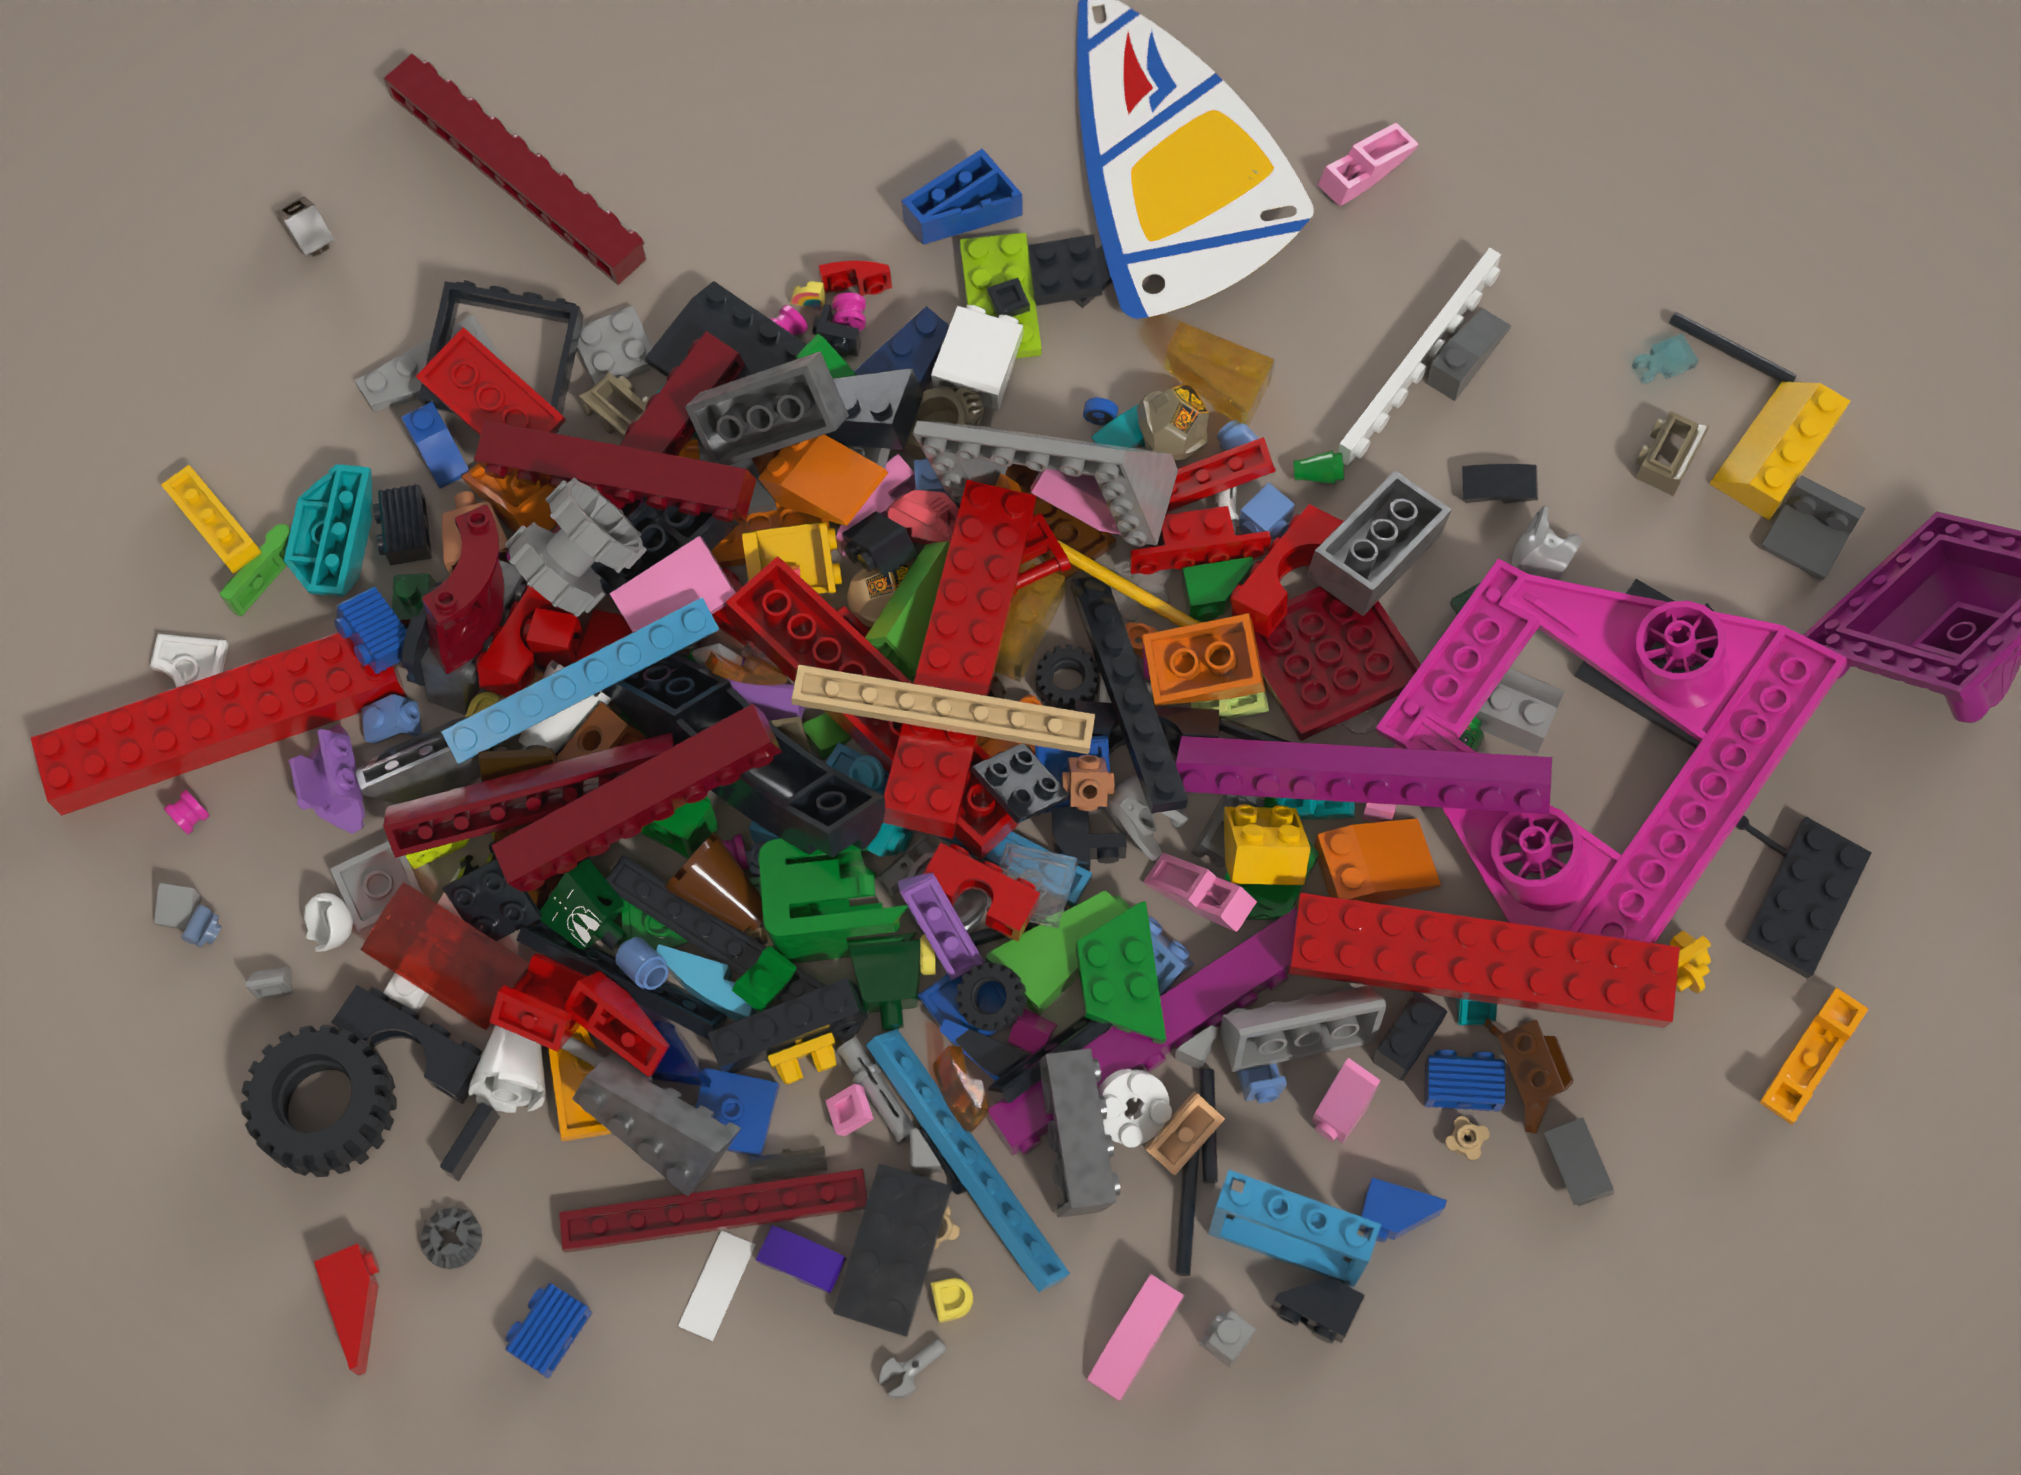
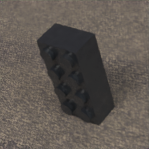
[591,501,739,598]

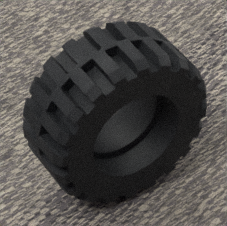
[241,1025,397,1177]

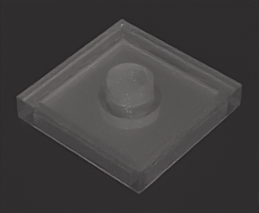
[986,843,1078,928]

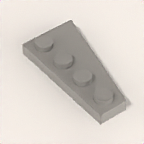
[355,315,506,412]

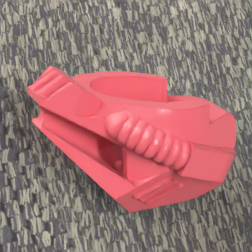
[885,490,959,545]

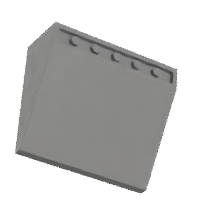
[913,421,1178,546]

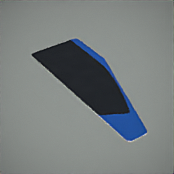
[940,1019,1030,1081]

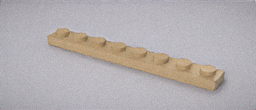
[792,665,1095,754]

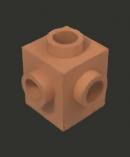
[1061,755,1114,811]

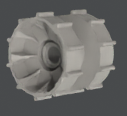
[505,478,647,617]

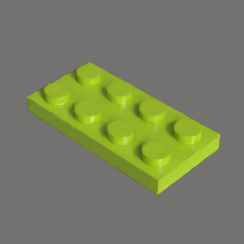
[960,232,1042,358]

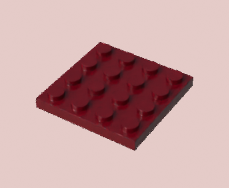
[1254,586,1421,741]

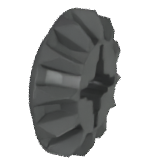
[419,1206,482,1269]

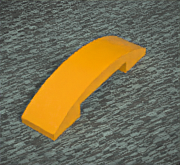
[1759,987,1869,1125]

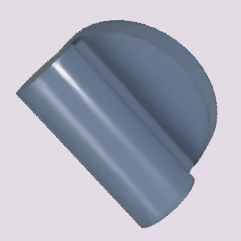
[181,905,222,948]

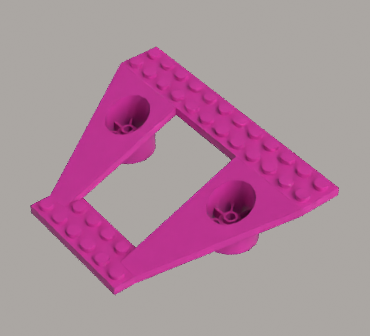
[1376,558,1847,943]

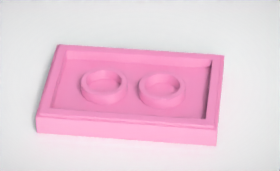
[610,536,736,632]

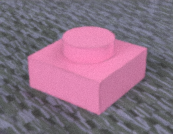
[826,1084,874,1136]

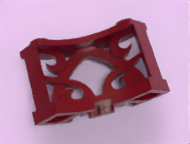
[422,505,505,675]

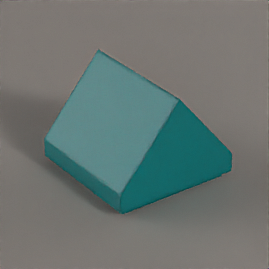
[1456,998,1497,1025]

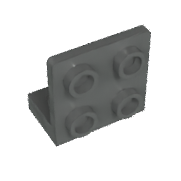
[1761,475,1866,580]

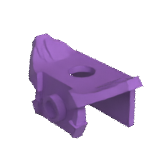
[288,724,365,834]

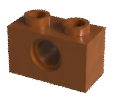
[557,702,646,762]

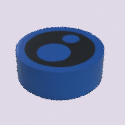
[1083,398,1119,426]

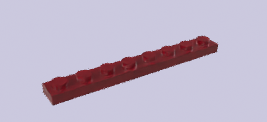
[559,1169,868,1253]

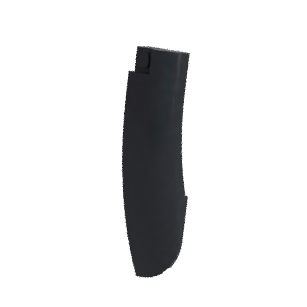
[603,653,885,858]

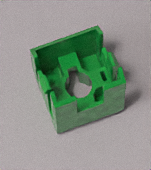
[759,839,917,964]

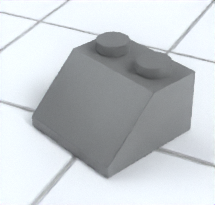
[1475,668,1564,754]

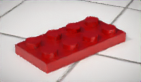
[415,327,566,436]

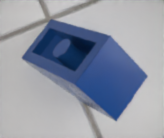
[401,402,469,489]
[1358,1177,1447,1242]

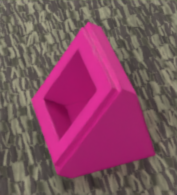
[1008,1009,1058,1054]

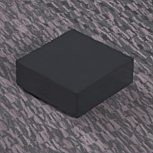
[986,278,1030,318]

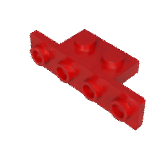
[1129,506,1271,575]

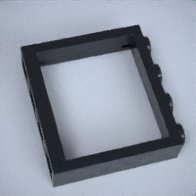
[418,280,584,433]

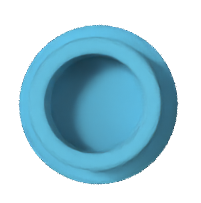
[849,755,885,790]

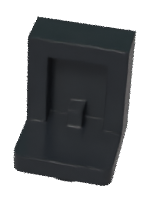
[812,304,861,357]

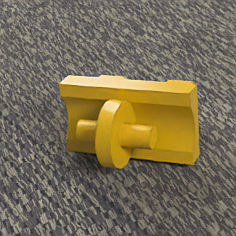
[1669,931,1711,994]
[768,1032,836,1085]

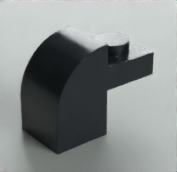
[1052,807,1127,871]

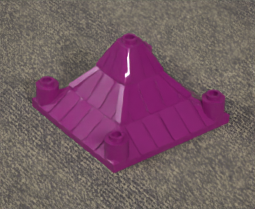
[1803,511,2021,723]

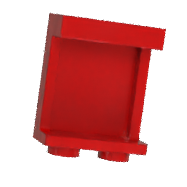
[490,953,587,1052]

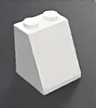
[931,305,1023,411]

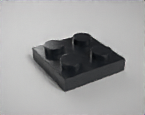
[1028,234,1103,306]

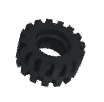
[1035,644,1099,711]
[955,962,1027,1032]

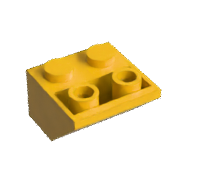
[1224,805,1311,885]

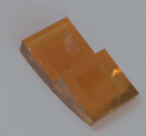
[705,651,788,685]
[932,1045,989,1132]

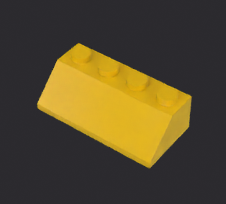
[1710,382,1850,521]

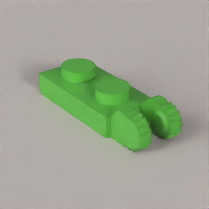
[219,523,291,617]

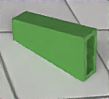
[865,541,950,683]
[985,890,1130,1016]

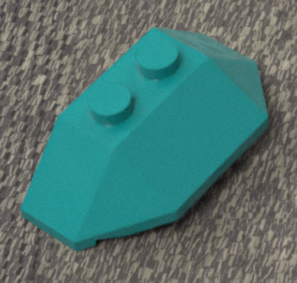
[284,464,373,597]

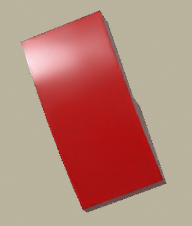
[818,260,892,296]

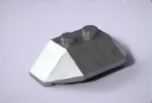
[355,716,493,804]

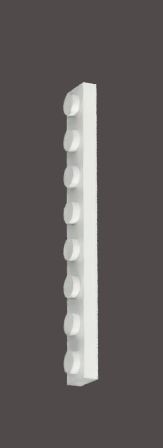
[1338,248,1501,466]

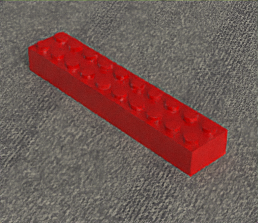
[883,480,1037,839]
[725,556,1020,861]
[30,633,407,816]
[1288,893,1680,1028]

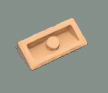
[1144,1091,1225,1176]

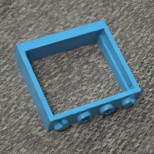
[1208,1170,1381,1287]

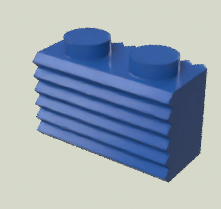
[334,586,407,674]
[1424,1050,1505,1112]
[505,1282,592,1379]

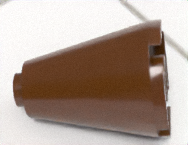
[664,832,763,932]

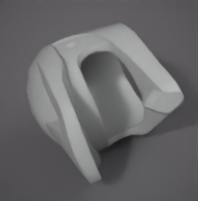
[1512,505,1584,580]
[1106,774,1189,861]

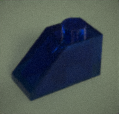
[629,1021,712,1088]

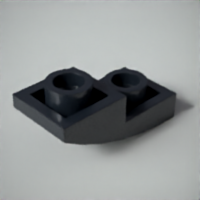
[1462,464,1538,503]

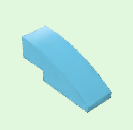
[656,944,758,1021]

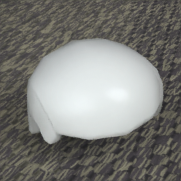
[304,893,354,952]

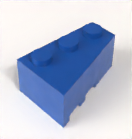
[901,148,1023,245]

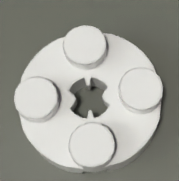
[1098,1069,1172,1148]

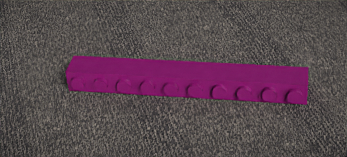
[1176,736,1552,814]
[987,908,1296,1156]

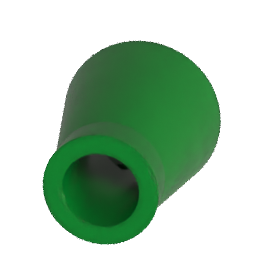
[1294,450,1344,484]

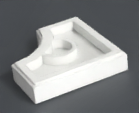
[150,634,229,688]

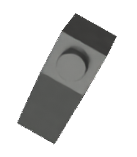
[1426,308,1511,401]

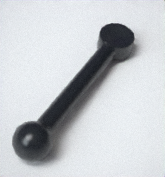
[1735,815,1787,856]
[918,1126,967,1195]

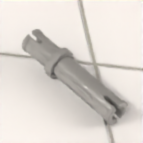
[837,1038,917,1144]

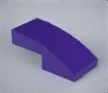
[756,1225,847,1293]

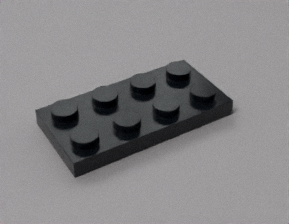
[1742,816,1872,979]
[833,1163,953,1337]

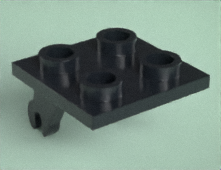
[970,743,1070,824]
[442,841,543,949]

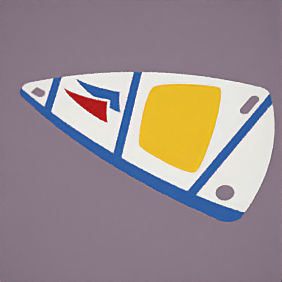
[1077,0,1314,319]

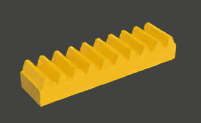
[161,465,262,574]

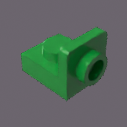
[731,946,796,1012]

